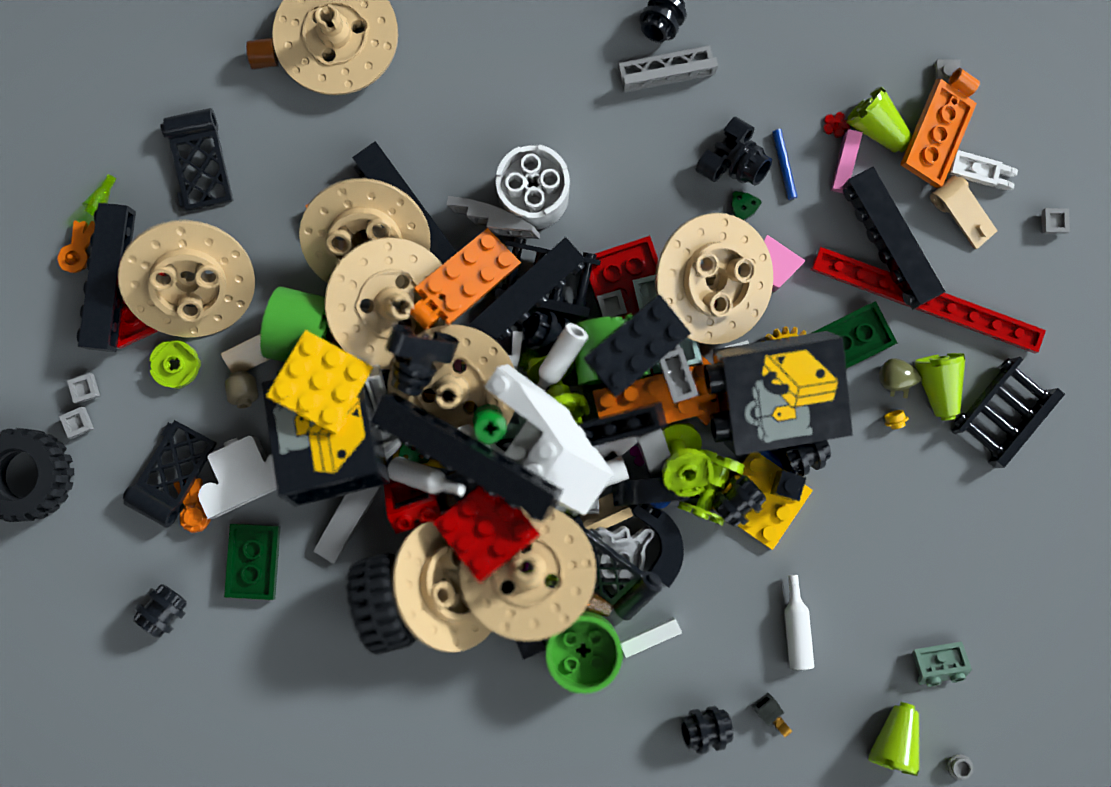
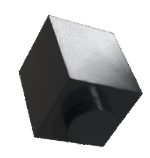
[770,470,806,501]

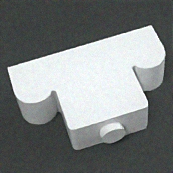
[198,436,277,519]

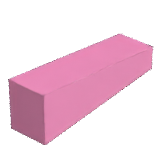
[831,129,863,193]

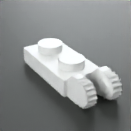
[948,150,1018,191]

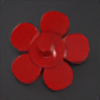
[824,112,851,138]

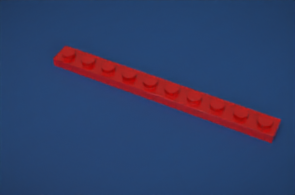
[811,247,1046,354]

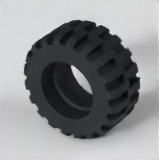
[0,428,74,522]
[346,552,417,655]

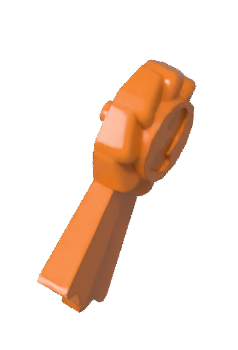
[57,220,95,274]
[173,478,211,533]

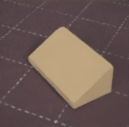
[221,334,270,373]

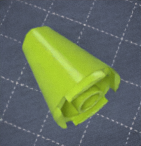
[846,86,912,153]
[915,353,965,421]
[868,702,919,776]

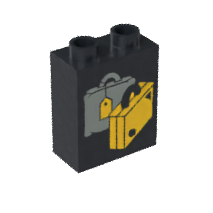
[704,331,853,455]
[261,368,390,507]

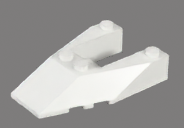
[457,365,614,515]

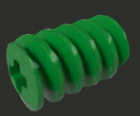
[472,404,507,445]

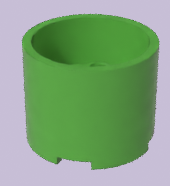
[260,286,334,363]
[575,315,651,386]
[546,610,623,694]

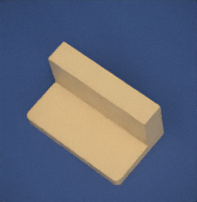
[579,493,633,530]

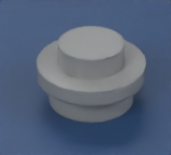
[947,754,973,780]

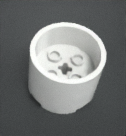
[496,145,570,230]

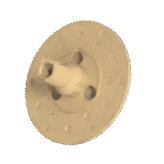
[272,0,398,95]
[299,179,431,288]
[655,213,773,344]
[118,220,255,337]
[325,238,451,369]
[388,325,515,428]
[460,509,596,641]
[392,522,492,652]

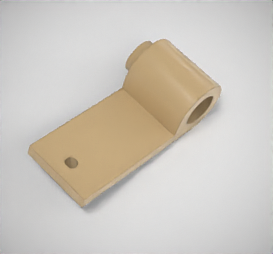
[930,176,997,249]

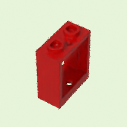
[384,479,443,534]

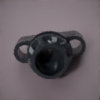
[696,117,772,186]
[385,325,459,396]

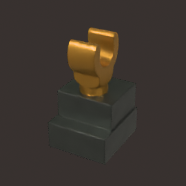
[752,693,793,738]

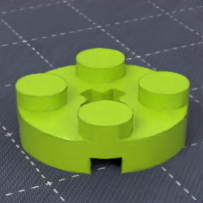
[149,340,201,389]

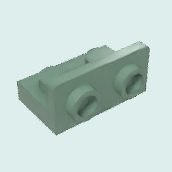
[912,641,972,687]

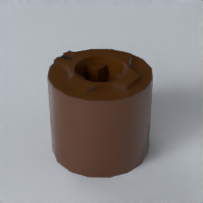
[246,38,279,70]

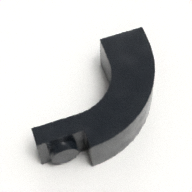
[612,477,700,506]
[631,504,684,588]

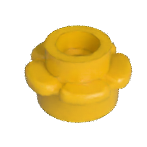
[885,410,909,430]

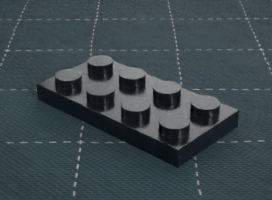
[582,294,691,397]

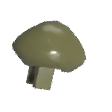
[879,358,922,399]

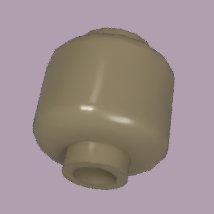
[224,371,259,408]

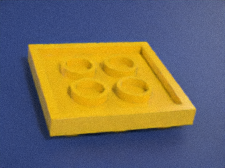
[267,330,373,434]
[712,452,813,550]

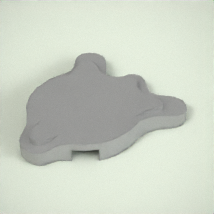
[595,526,654,591]

